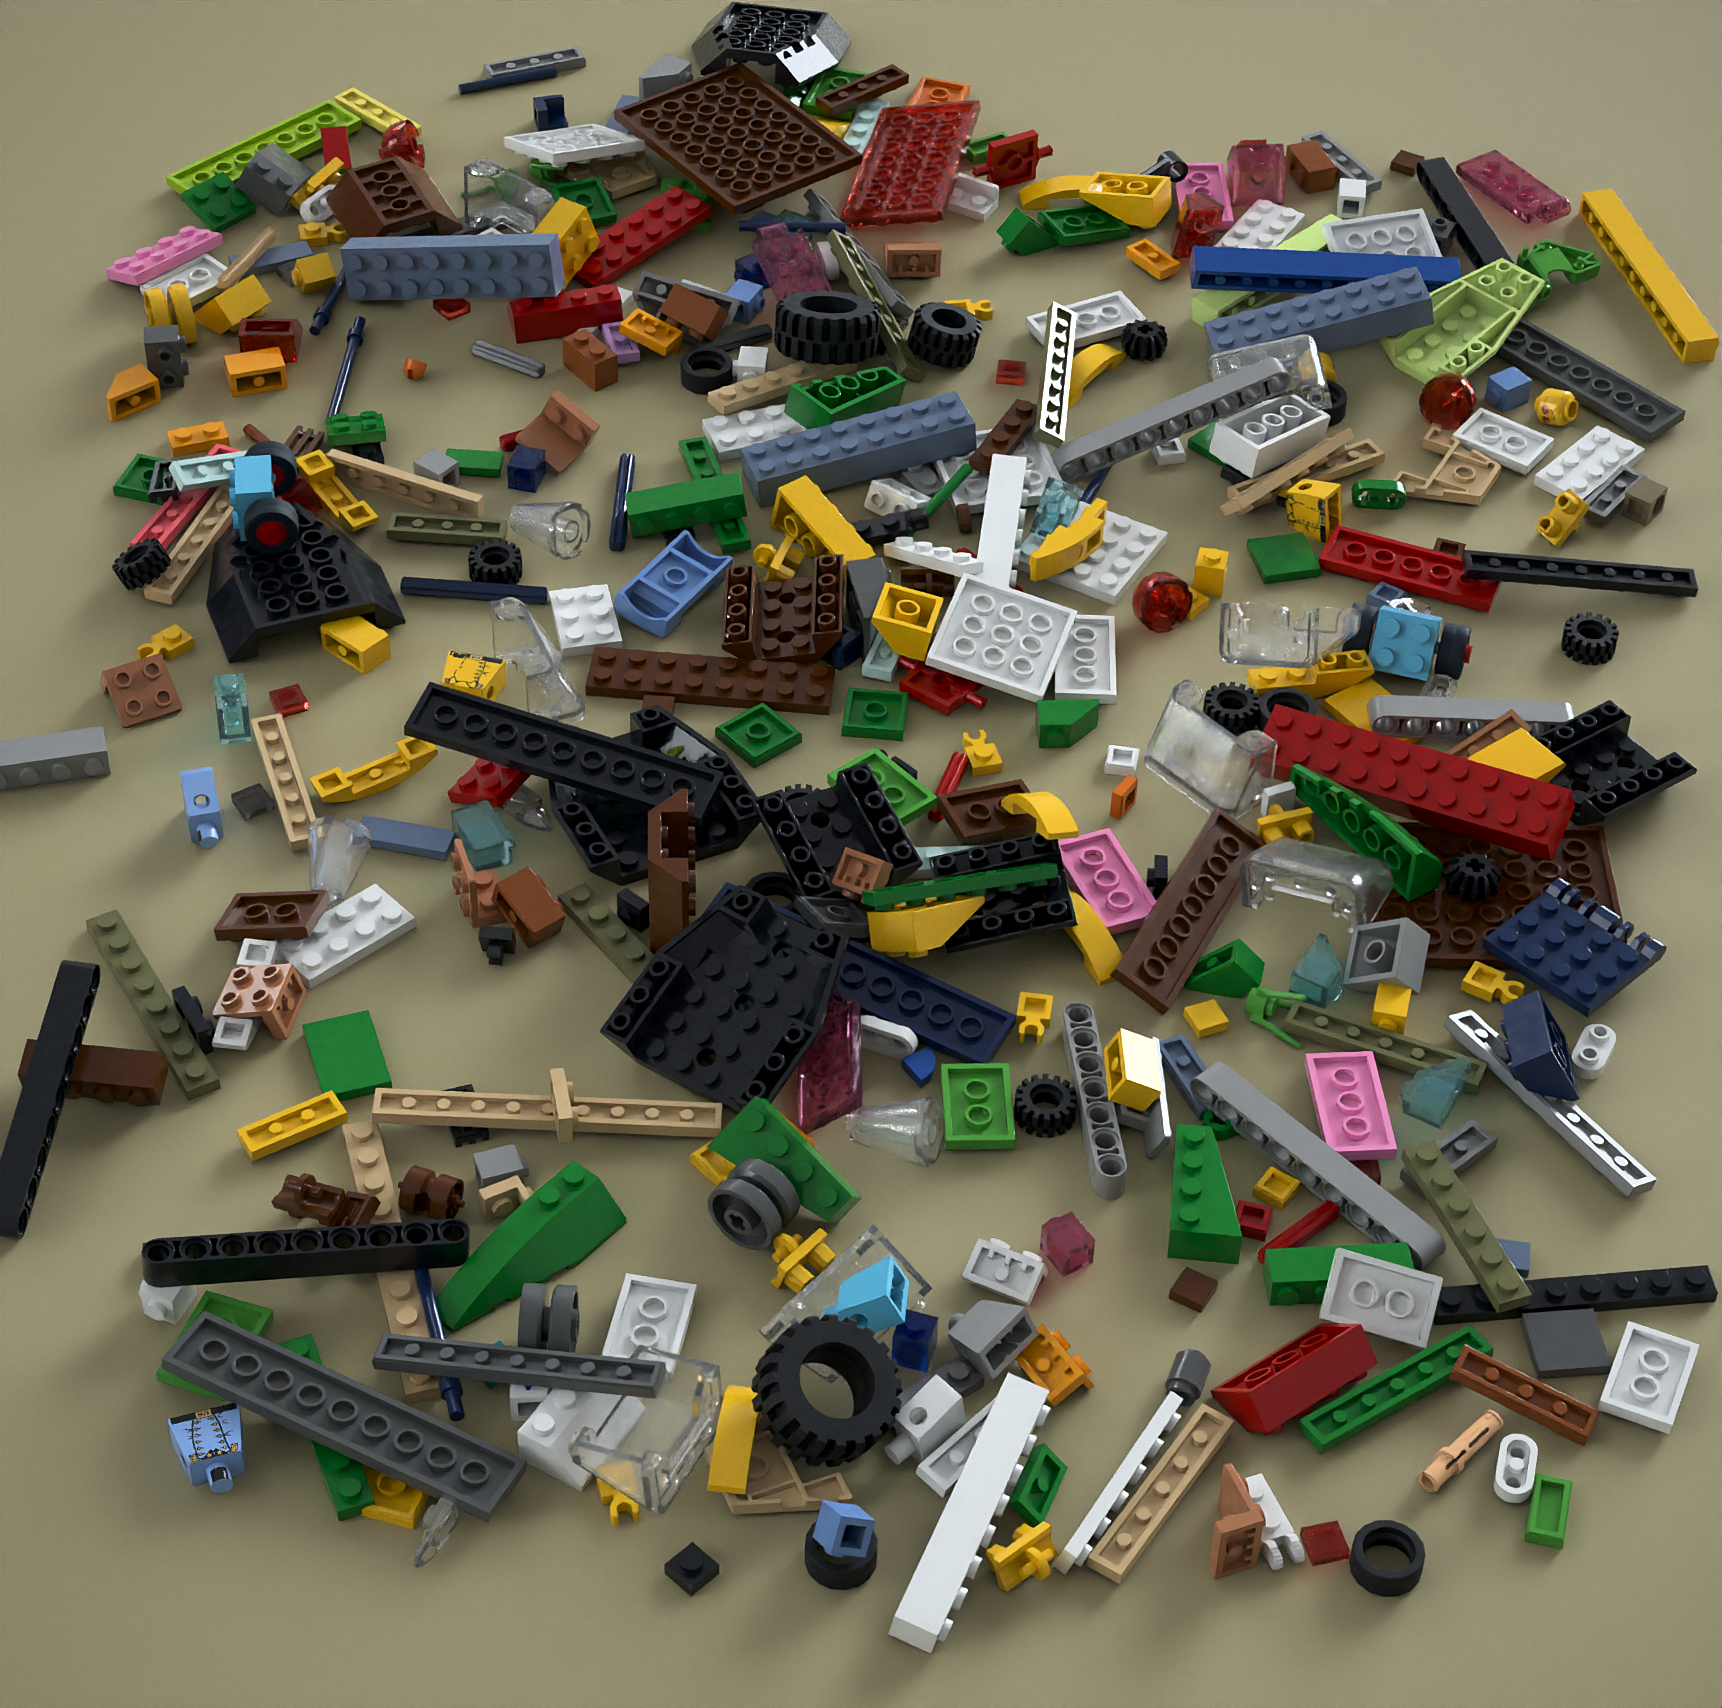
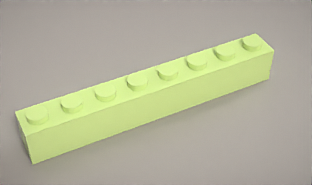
[1191,214,1342,327]

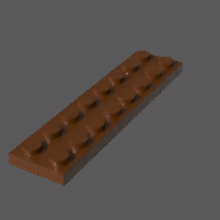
[585,646,836,715]
[1110,806,1268,1015]

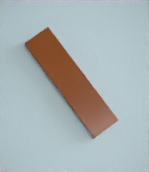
[1448,1344,1600,1446]

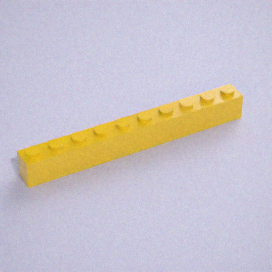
[1579,188,1719,364]

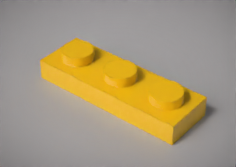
[237,1090,348,1161]

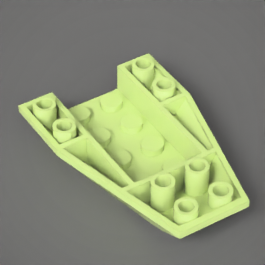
[1378,258,1545,391]

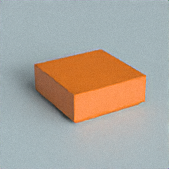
[1110,775,1138,819]

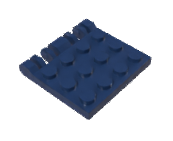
[1482,878,1667,1018]

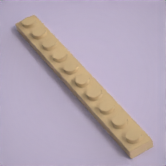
[372,1088,722,1138]
[342,1119,441,1404]

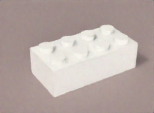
[1209,390,1330,479]

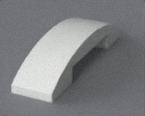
[212,938,278,1050]

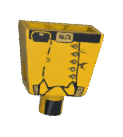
[1276,479,1343,545]
[442,650,507,701]

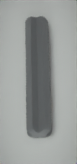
[695,324,773,351]
[472,339,545,379]

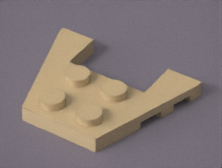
[556,134,657,200]
[1392,426,1502,505]
[705,1412,853,1515]

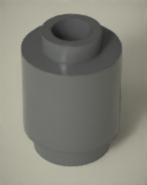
[1165,1349,1211,1406]

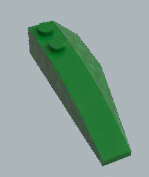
[1290,764,1443,902]
[436,1161,627,1333]

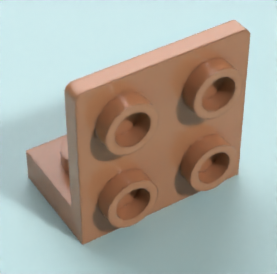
[884,242,941,278]
[515,390,601,475]
[99,653,182,728]
[450,838,508,929]
[831,847,901,908]
[212,963,308,1040]
[1208,1463,1266,1580]

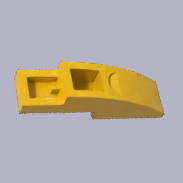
[1028,498,1108,581]
[1246,650,1375,699]

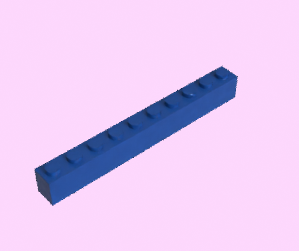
[1189,246,1462,294]

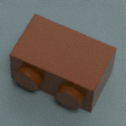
[1283,140,1337,194]
[659,283,729,342]
[562,329,618,392]
[491,866,566,949]

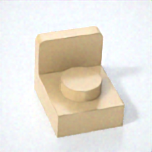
[478,1175,534,1222]

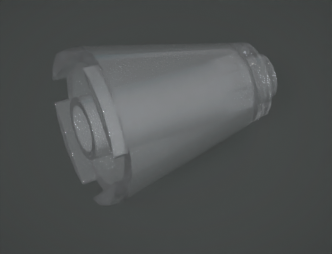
[508,502,591,560]
[308,816,372,910]
[844,1097,945,1167]

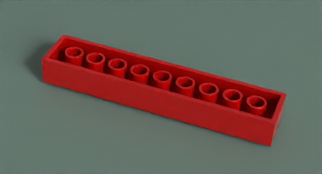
[1251,704,1575,862]

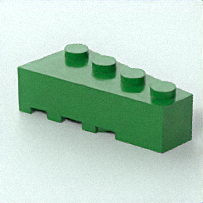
[784,366,906,429]
[707,1096,862,1223]
[1167,1123,1242,1264]

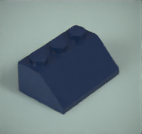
[1500,990,1580,1102]

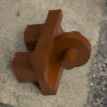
[900,566,954,597]
[271,1173,346,1226]

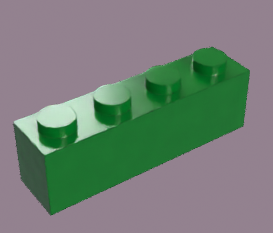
[625,472,748,537]
[1262,1242,1414,1306]

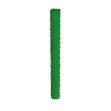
[908,463,973,537]

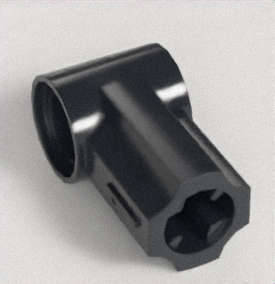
[1140,151,1188,183]

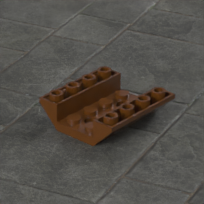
[326,156,463,239]
[721,554,844,664]
[648,789,696,954]

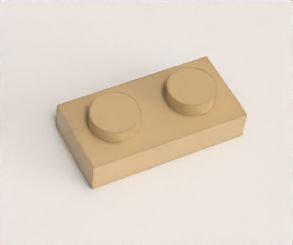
[550,1068,579,1143]

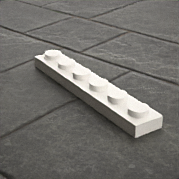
[1053,1391,1183,1575]

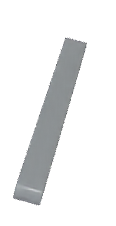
[1050,357,1291,482]
[1190,1062,1446,1271]

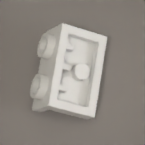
[938,171,999,222]
[864,478,932,516]
[962,1238,1048,1306]

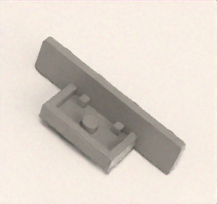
[1113,1037,1172,1159]

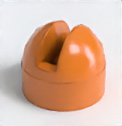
[403,358,427,380]

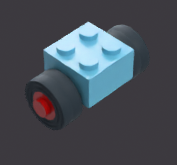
[229,441,299,554]
[1341,603,1473,681]

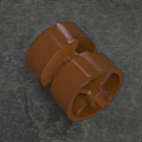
[398,1165,465,1220]

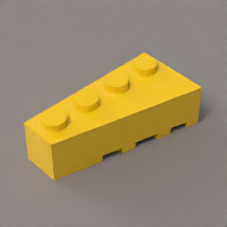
[769,475,876,586]

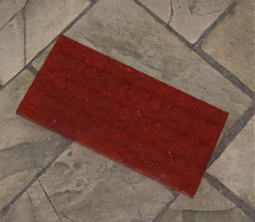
[840,100,981,229]

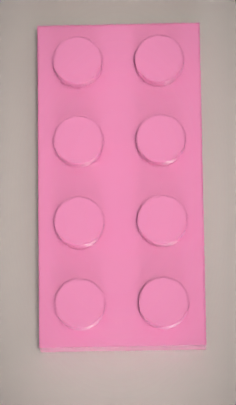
[1171,163,1234,231]
[106,226,224,286]
[1058,828,1156,935]
[1304,1051,1397,1161]

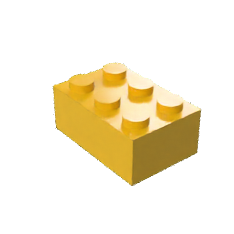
[532,197,600,293]

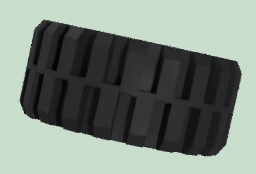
[774,290,881,365]
[751,1314,903,1467]

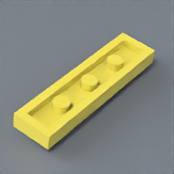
[334,87,422,145]

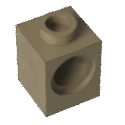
[1621,476,1668,526]

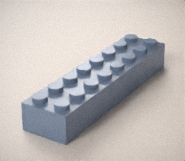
[340,233,565,301]
[1204,266,1434,378]
[740,391,977,508]

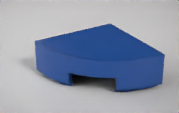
[901,1046,935,1088]

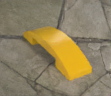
[1018,175,1092,210]
[1067,343,1127,411]
[296,449,379,531]
[310,737,438,803]
[1001,792,1079,840]
[1037,889,1122,986]
[708,1385,760,1495]

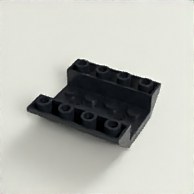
[1534,700,1697,826]
[751,762,923,904]
[929,833,1078,954]

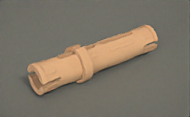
[1418,1409,1504,1493]

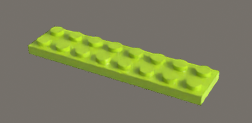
[166,99,363,195]

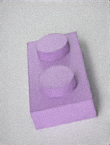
[602,322,640,364]

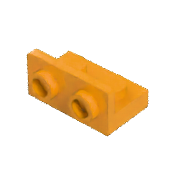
[619,308,684,356]
[1015,1323,1094,1407]

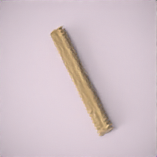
[216,227,278,291]

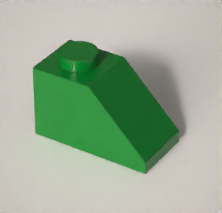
[996,207,1059,256]
[1036,699,1099,748]
[1184,938,1265,998]

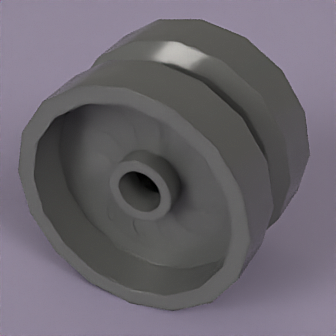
[707,1158,800,1251]
[518,1283,580,1353]

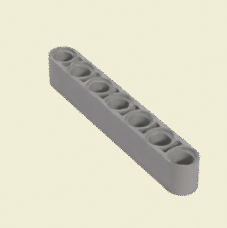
[1367,695,1576,739]
[1062,1002,1127,1200]

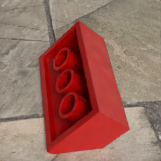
[507,284,623,344]
[1210,1323,1378,1436]

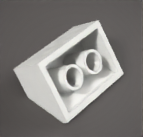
[517,1388,645,1492]

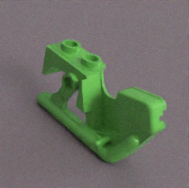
[1515,239,1601,313]

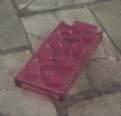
[1455,149,1571,224]
[752,222,833,302]
[798,984,863,1135]

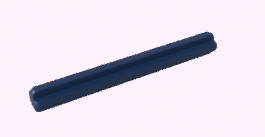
[609,453,635,552]
[400,576,548,604]

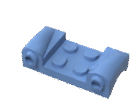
[613,530,733,639]

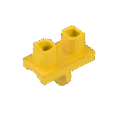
[1536,488,1591,548]
[753,535,805,582]
[1256,804,1314,853]
[770,1228,836,1295]
[985,1521,1058,1592]

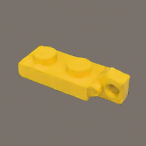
[289,157,344,212]

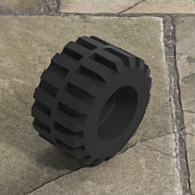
[907,302,982,368]

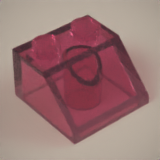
[1227,144,1286,207]

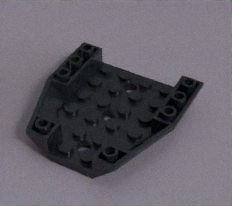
[691,2,851,89]
[206,502,406,664]
[548,705,761,886]
[600,885,849,1115]

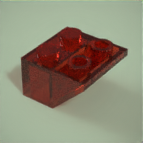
[1170,193,1225,259]
[238,318,303,364]

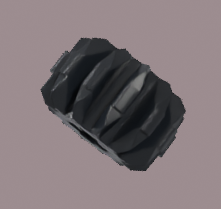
[1121,319,1168,362]
[1445,850,1502,904]

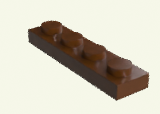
[815,64,909,117]
[969,399,1037,475]

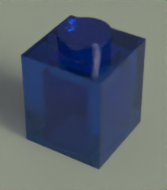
[734,250,777,290]
[507,445,546,493]
[892,1309,939,1373]

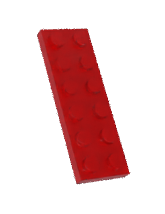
[572,185,712,288]
[1319,525,1502,613]

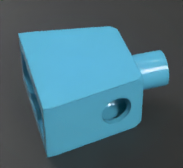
[823,1255,909,1332]

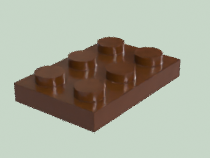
[937,779,1036,846]
[214,890,330,942]

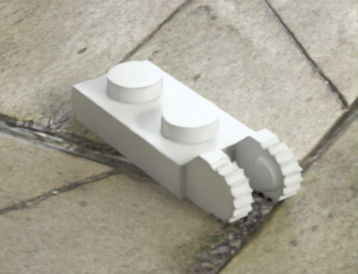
[1245,1473,1305,1571]

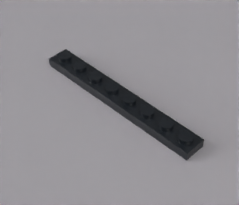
[1461,550,1699,597]
[1433,1265,1718,1325]

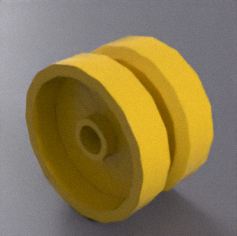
[144,283,197,345]

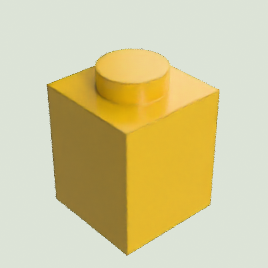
[291,252,336,295]
[1193,547,1229,597]
[1371,983,1412,1035]

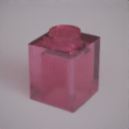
[1040,1211,1095,1277]

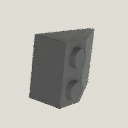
[235,143,315,217]
[845,557,892,663]

